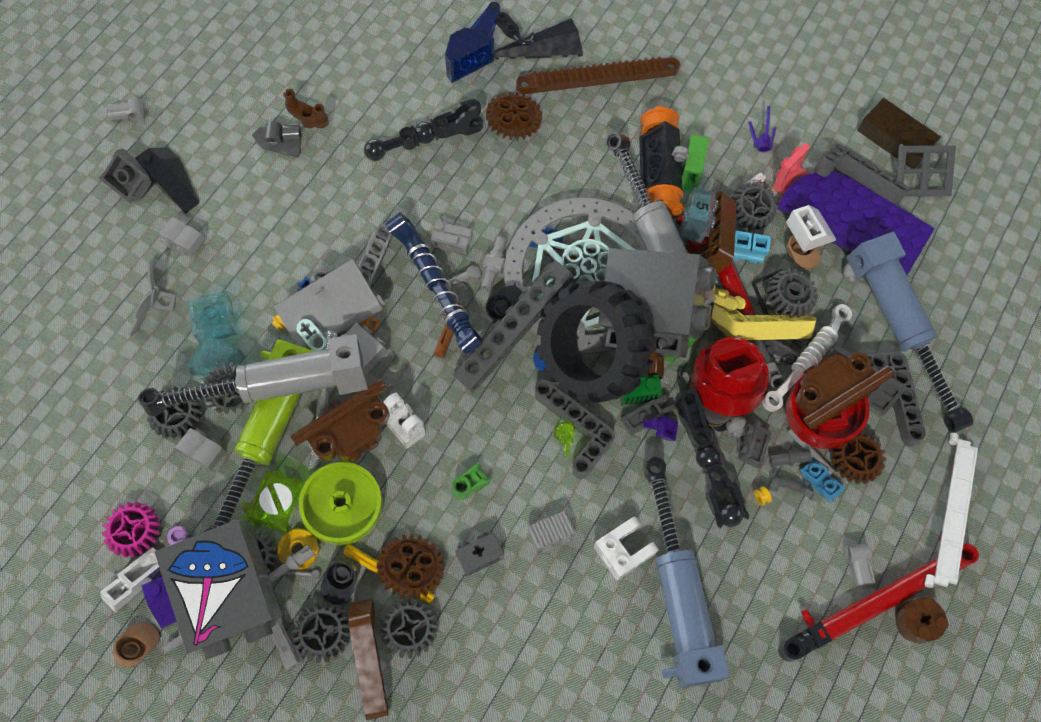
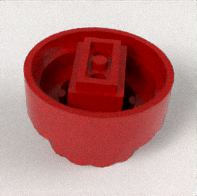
[689,337,769,416]
[785,375,870,449]

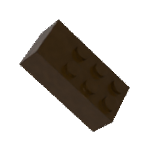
[857,97,941,169]

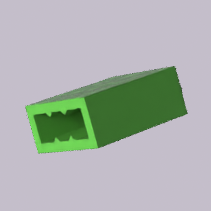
[682,134,709,193]

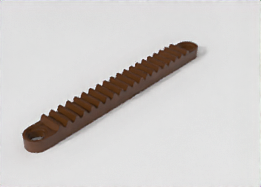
[516,56,680,94]

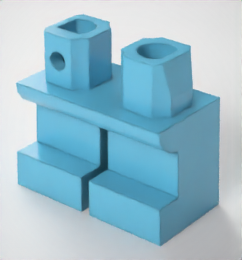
[733,231,771,264]

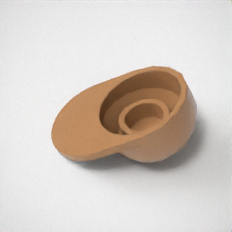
[786,235,820,269]
[112,622,159,667]

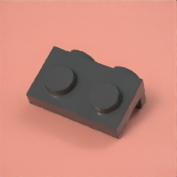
[765,339,808,364]
[737,420,772,469]

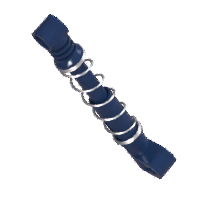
[385,212,483,355]

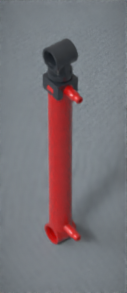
[778,536,979,662]

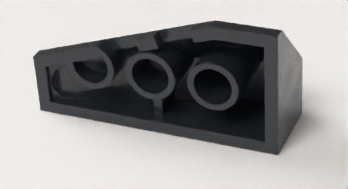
[135,147,199,214]

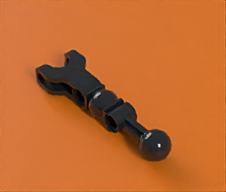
[364,99,484,161]

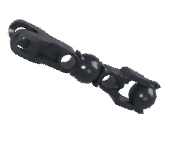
[676,389,749,529]

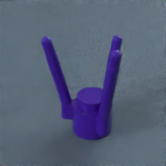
[748,106,776,152]

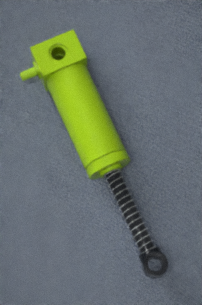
[204,339,314,532]

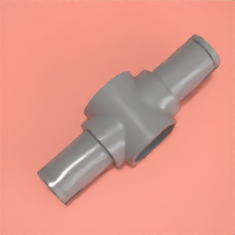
[481,236,507,291]

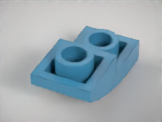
[800,458,845,503]

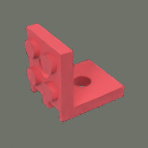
[773,143,811,196]

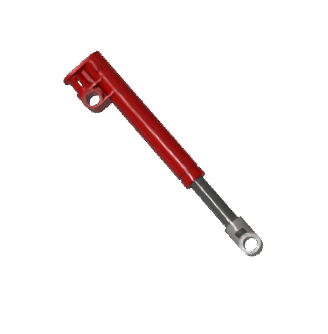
[676,209,786,393]

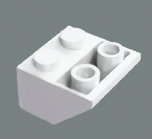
[786,205,836,252]

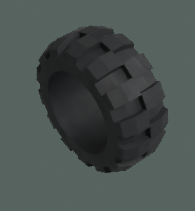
[537,281,656,403]

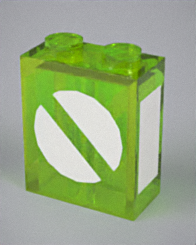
[246,471,305,534]

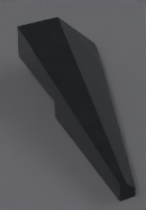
[494,18,583,60]

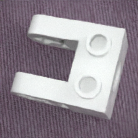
[383,393,426,449]
[594,516,660,581]

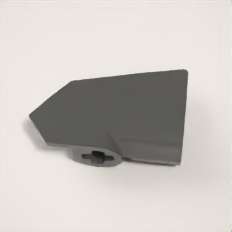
[252,121,301,157]

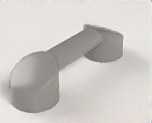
[445,266,482,291]

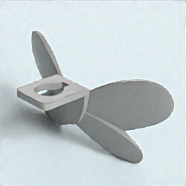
[130,260,176,336]

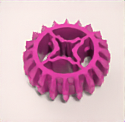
[102,502,161,558]

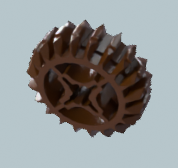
[830,433,887,484]

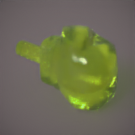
[553,422,575,456]

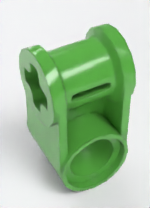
[452,464,491,500]

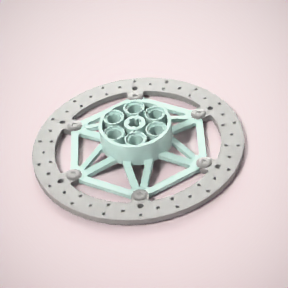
[504,198,647,354]

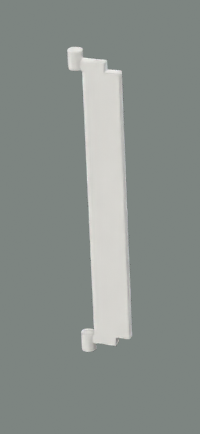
[925,433,978,588]

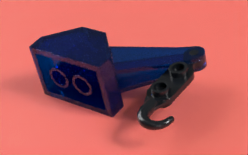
[445,2,535,83]

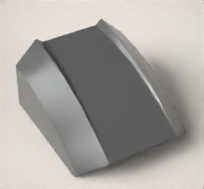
[99,149,151,203]

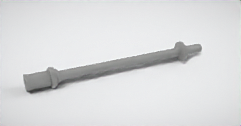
[163,545,315,654]

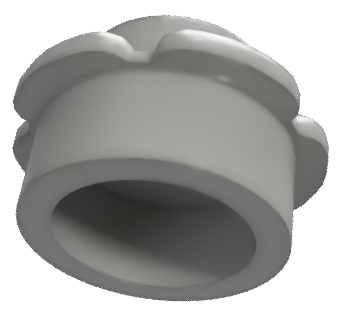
[672,146,689,162]

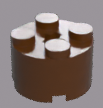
[896,597,949,644]

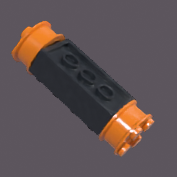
[639,106,684,219]

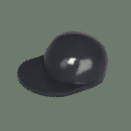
[485,286,523,321]
[320,558,358,605]

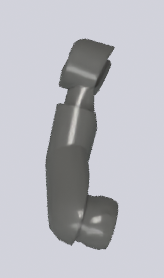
[768,476,814,500]

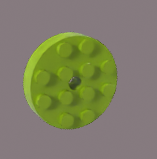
[299,462,383,546]

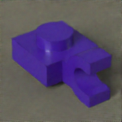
[643,416,678,441]

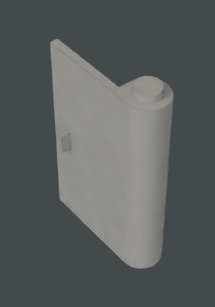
[273,259,385,350]

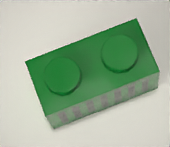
[620,375,662,406]

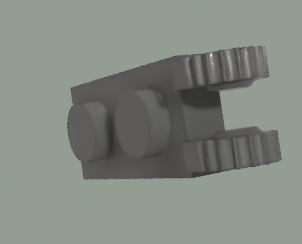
[621,394,676,436]

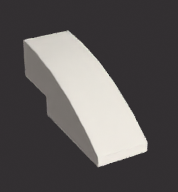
[100,547,160,613]

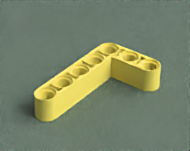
[711,302,816,340]

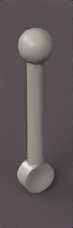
[283,570,320,579]

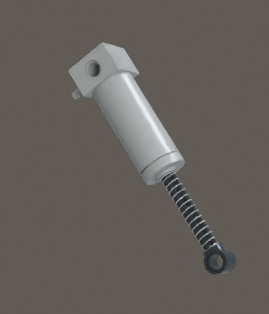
[605,132,718,306]
[138,334,368,416]

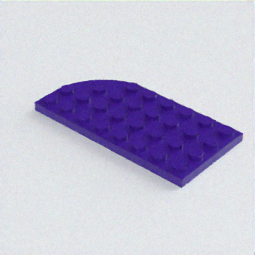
[777,172,935,275]

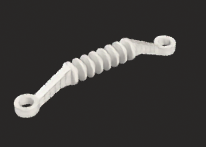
[762,304,852,412]

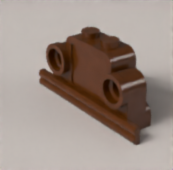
[796,353,895,430]
[290,379,388,462]

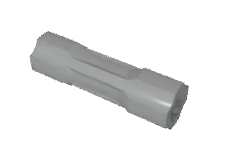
[270,618,304,671]

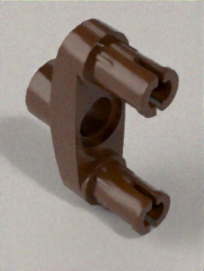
[283,89,329,128]

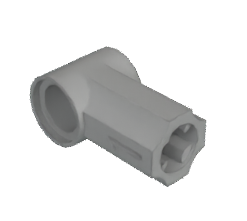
[106,98,144,122]
[845,543,875,586]

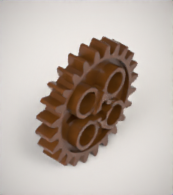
[486,92,542,141]
[376,534,445,600]

